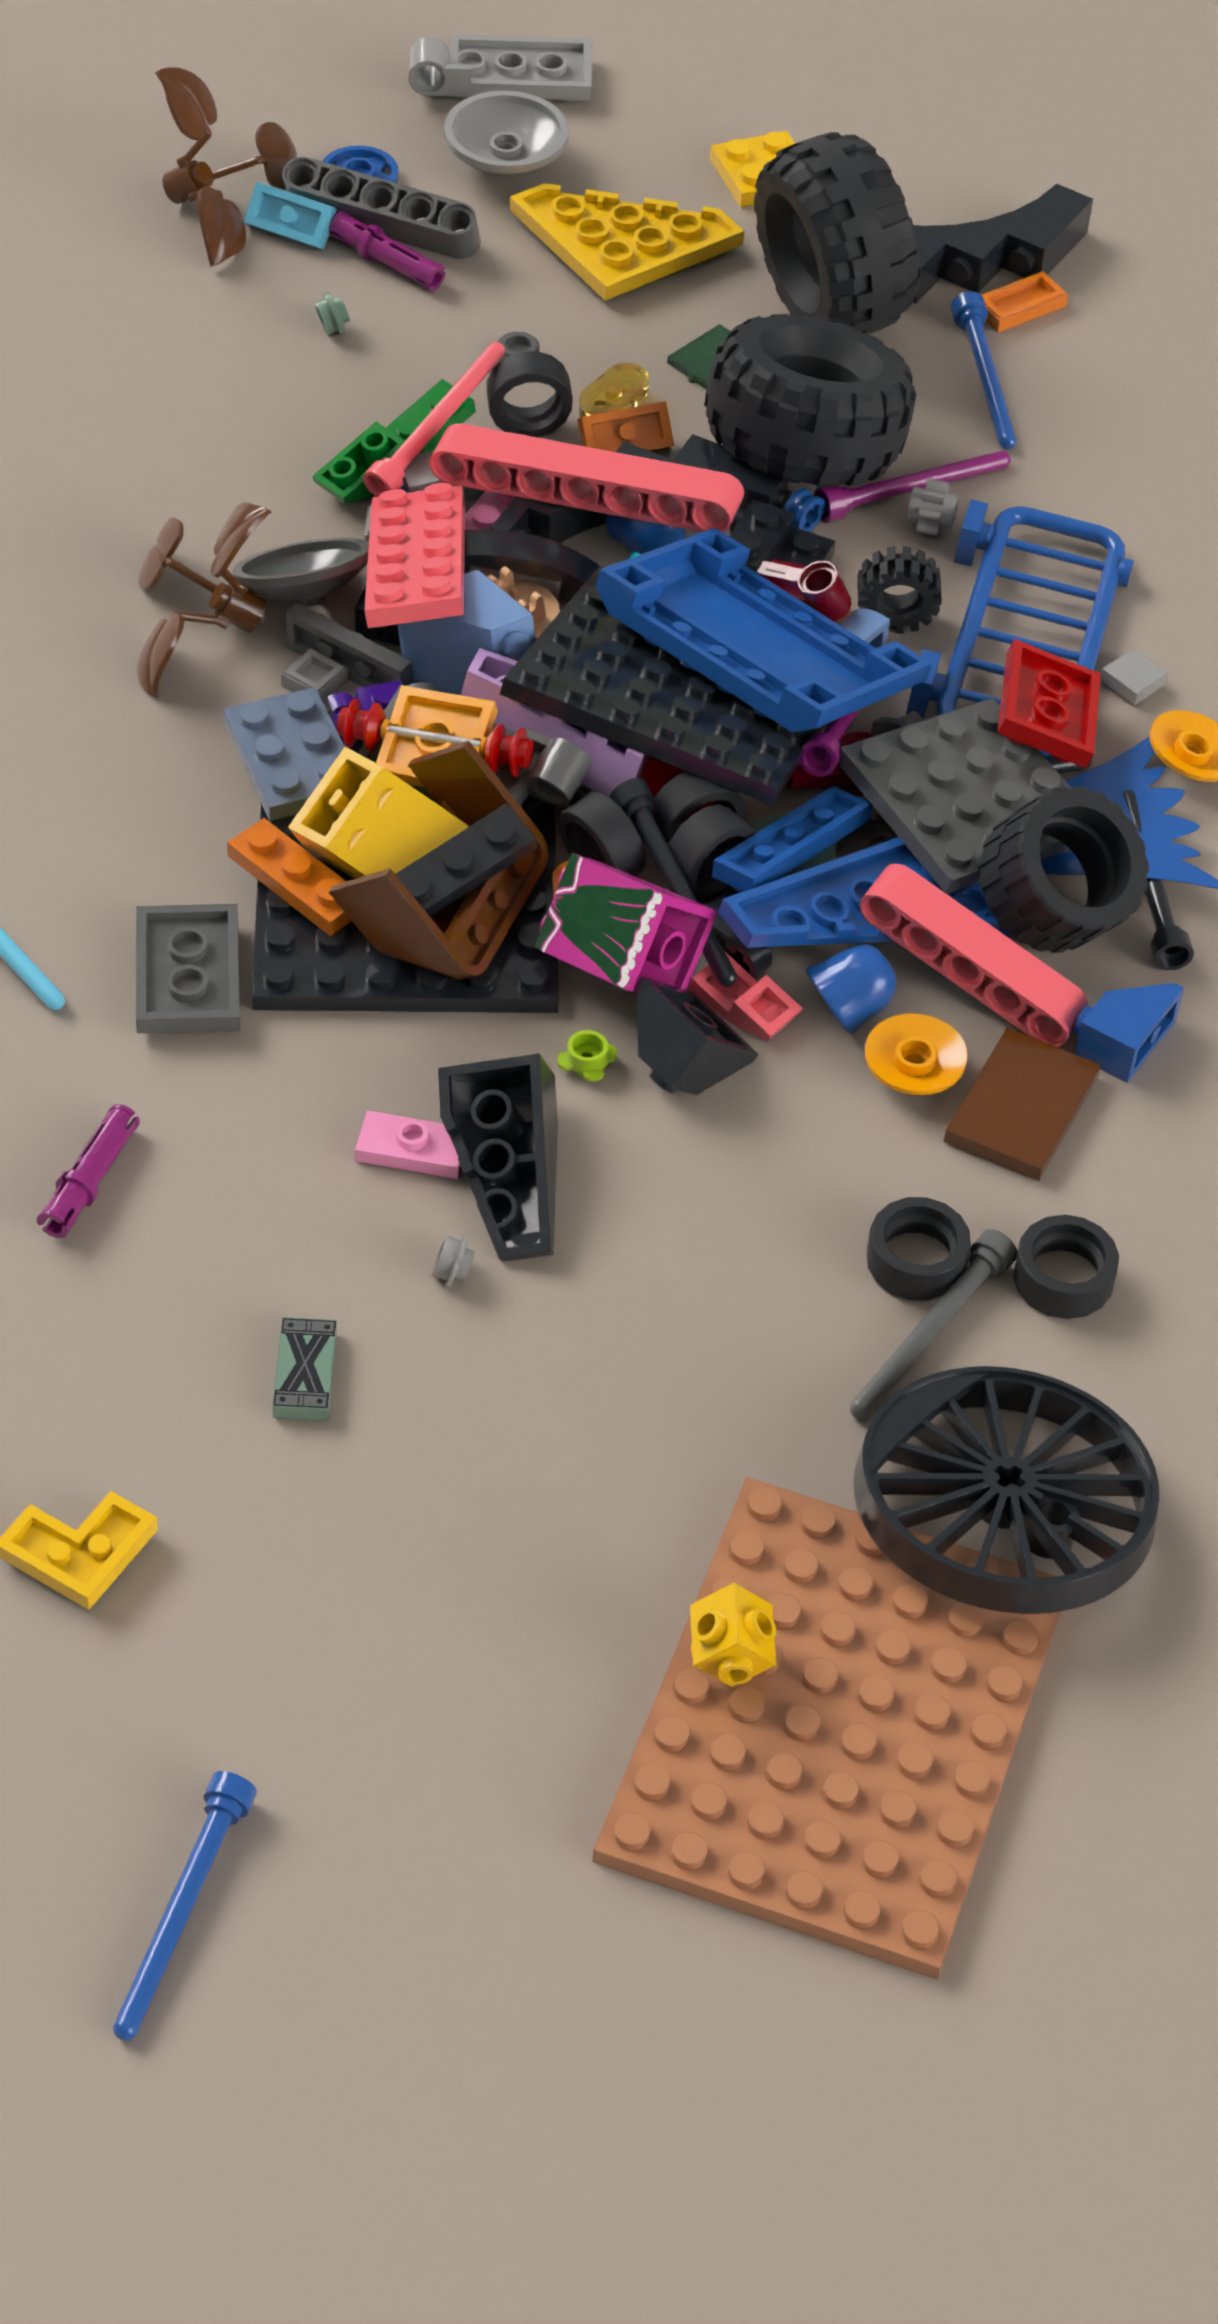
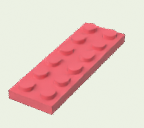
[365,483,465,628]

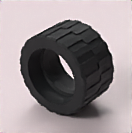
[979,786,1149,953]

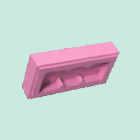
[355,1110,461,1179]

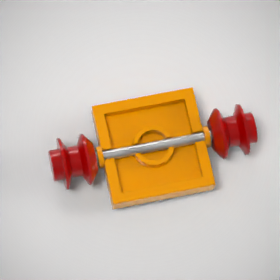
[337,685,534,788]

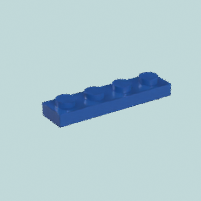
[712,786,872,892]

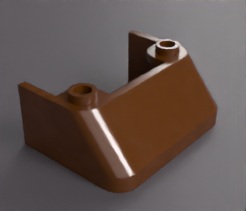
[328,741,548,980]

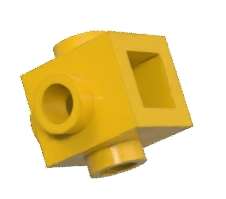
[690,1583,777,1687]

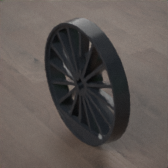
[853,1366,1159,1614]

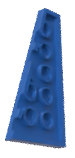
[718,837,1012,948]

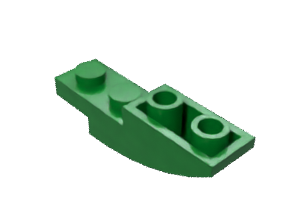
[312,379,476,504]

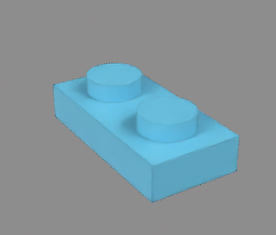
[243,181,337,250]

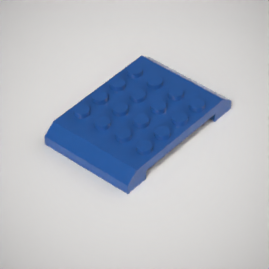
[596,528,932,733]

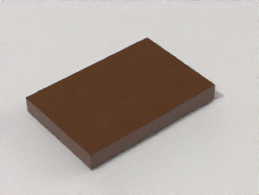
[944,1027,1101,1181]

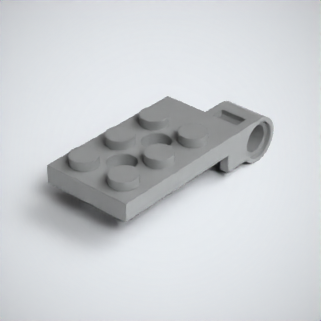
[408,34,592,102]

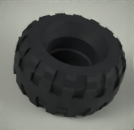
[754,132,920,334]
[704,314,916,488]

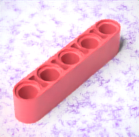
[859,864,1089,1047]

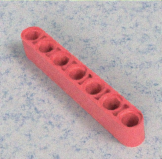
[429,424,744,532]

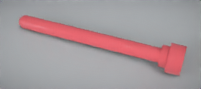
[363,342,505,497]

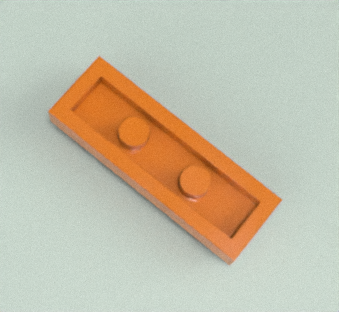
[227,818,352,936]

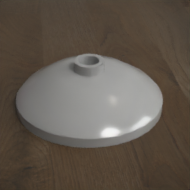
[444,91,569,175]

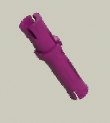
[329,211,446,291]
[37,1104,140,1238]

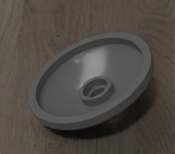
[233,538,369,607]

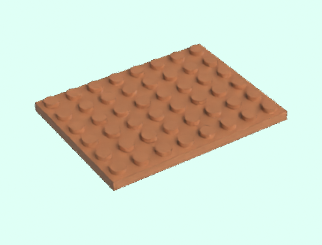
[592,1477,1061,1980]

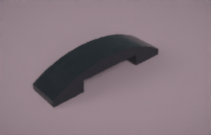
[464,529,601,599]

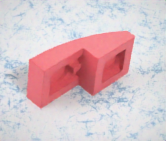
[687,952,803,1041]

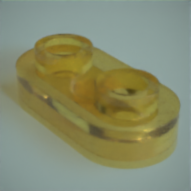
[579,363,650,417]

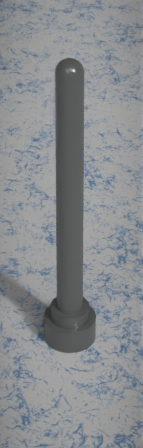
[850,1229,1018,1419]

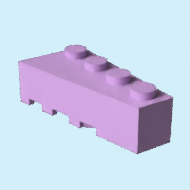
[461,648,649,797]

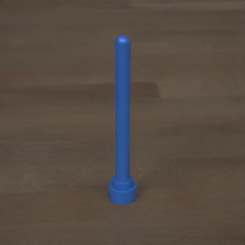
[951,291,1016,450]
[113,1771,257,2041]

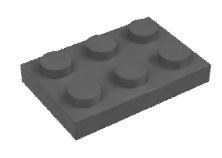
[136,904,240,1033]

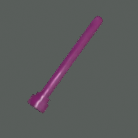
[814,451,1011,523]
[800,709,861,777]

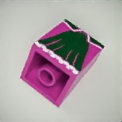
[534,853,718,993]

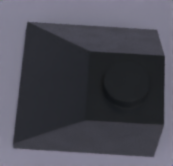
[636,977,759,1095]

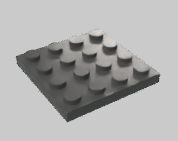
[838,698,1071,894]

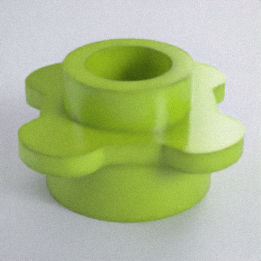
[557,1030,618,1082]

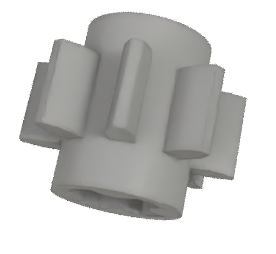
[907,478,959,537]

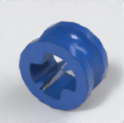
[783,488,825,532]

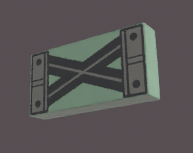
[272,1317,337,1421]

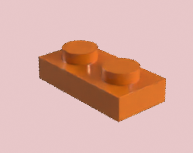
[577,401,675,452]

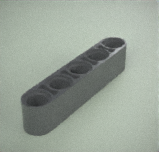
[282,157,481,259]

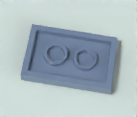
[223,687,345,821]

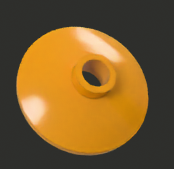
[1149,710,1218,782]
[864,1013,968,1095]

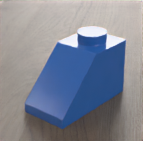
[1073,983,1184,1083]

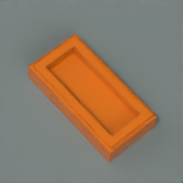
[981,271,1068,333]

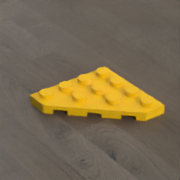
[510,183,745,301]

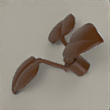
[155,67,297,267]
[137,502,272,697]

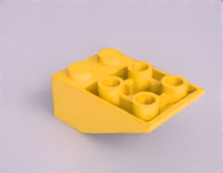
[288,747,470,879]

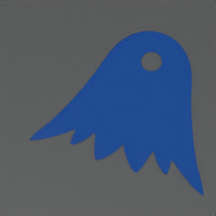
[1041,737,1218,889]

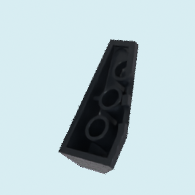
[438,1053,558,1262]

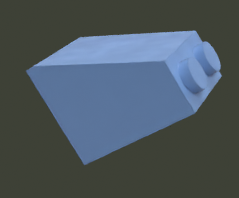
[397,569,536,695]

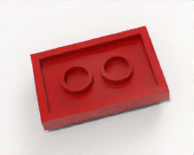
[997,639,1101,768]

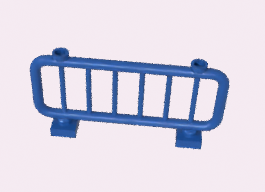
[906,499,1134,757]

